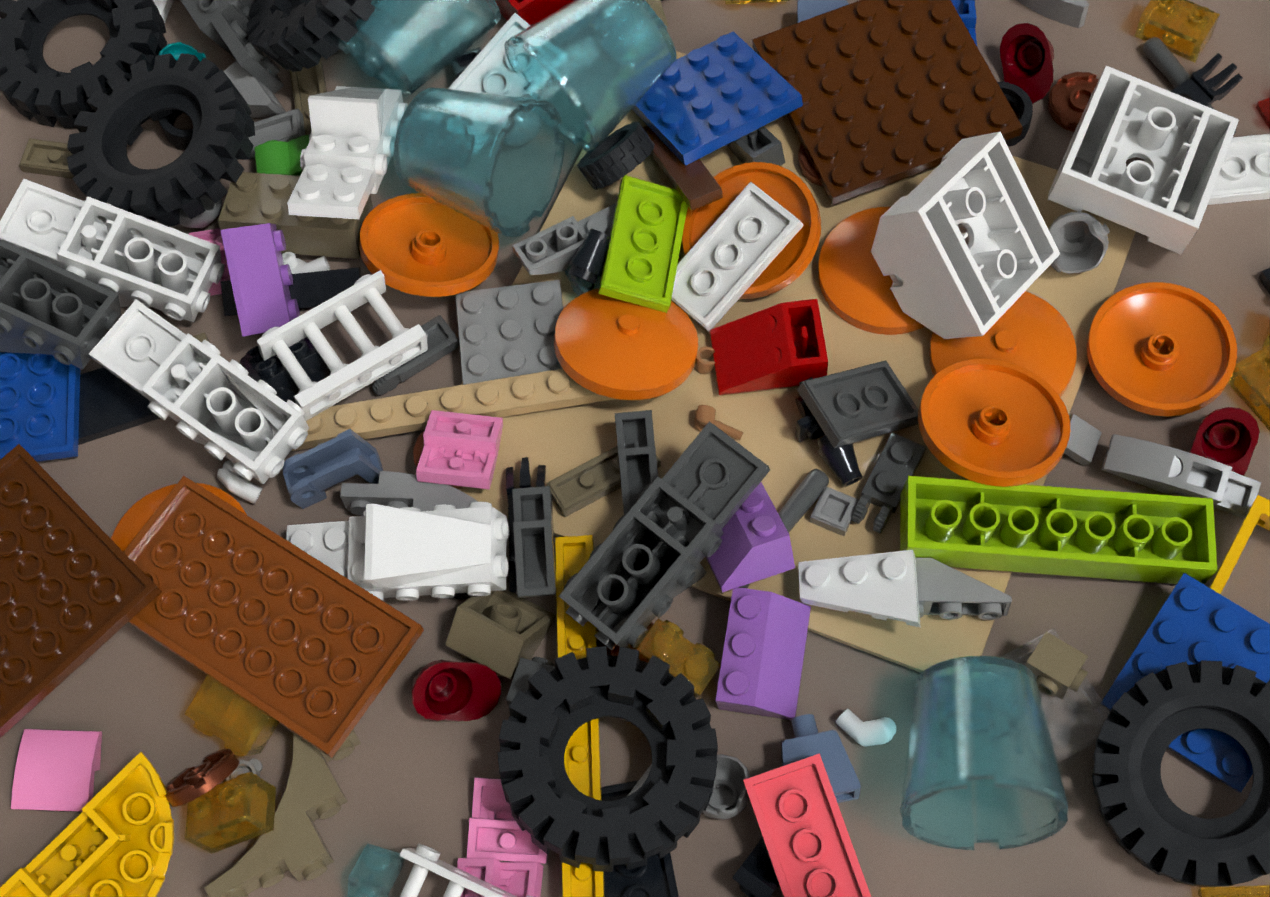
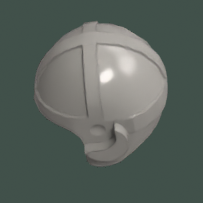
[1048,212,1110,274]

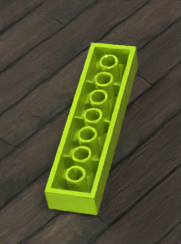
[900,476,1217,584]

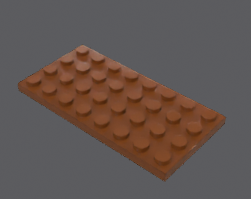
[124,476,424,758]

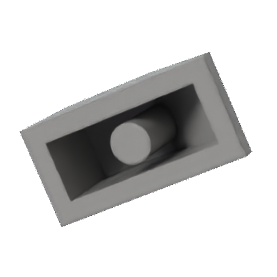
[224,60,286,118]

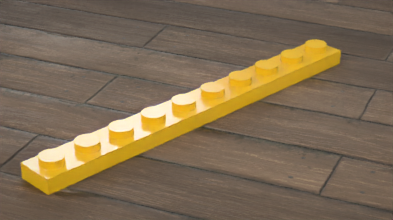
[555,535,605,897]

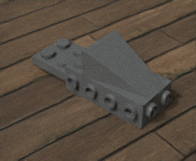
[181,0,284,94]
[0,239,122,369]
[559,421,770,650]

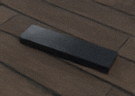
[221,267,361,316]

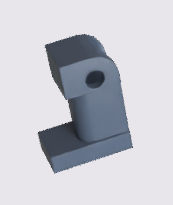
[282,429,383,509]

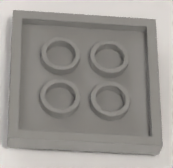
[456,280,563,385]

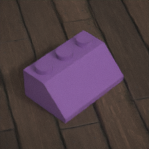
[220,223,300,337]
[705,482,795,593]
[715,587,811,720]

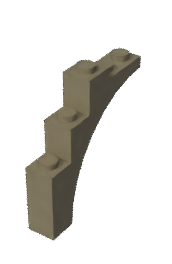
[204,729,361,897]

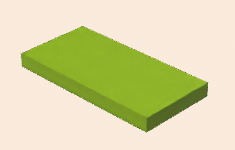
[598,175,688,313]

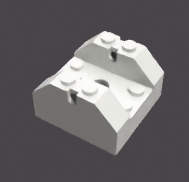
[1048,66,1239,255]
[871,132,1060,339]

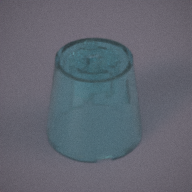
[339,0,501,97]
[504,0,676,152]
[394,87,565,237]
[900,656,1068,850]

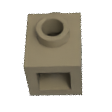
[1021,631,1089,700]

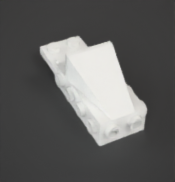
[287,86,408,219]
[0,179,225,323]
[89,299,309,484]
[286,502,509,601]

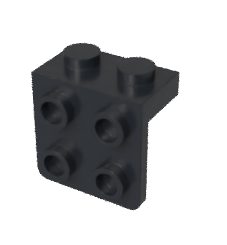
[240,337,331,403]

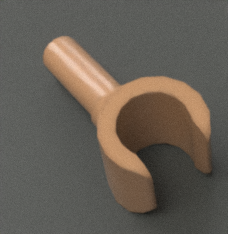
[694,346,715,375]
[694,405,743,440]

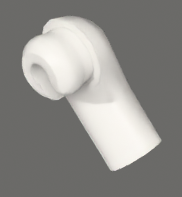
[282,252,331,274]
[217,460,263,504]
[836,709,897,747]

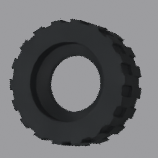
[577,122,655,190]

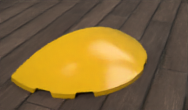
[0,752,174,897]

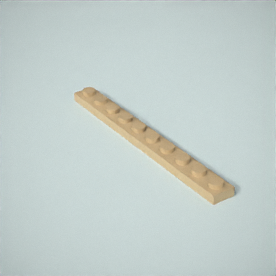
[291,369,614,451]

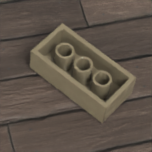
[218,172,373,259]

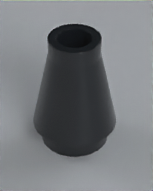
[569,228,610,284]
[817,435,863,487]

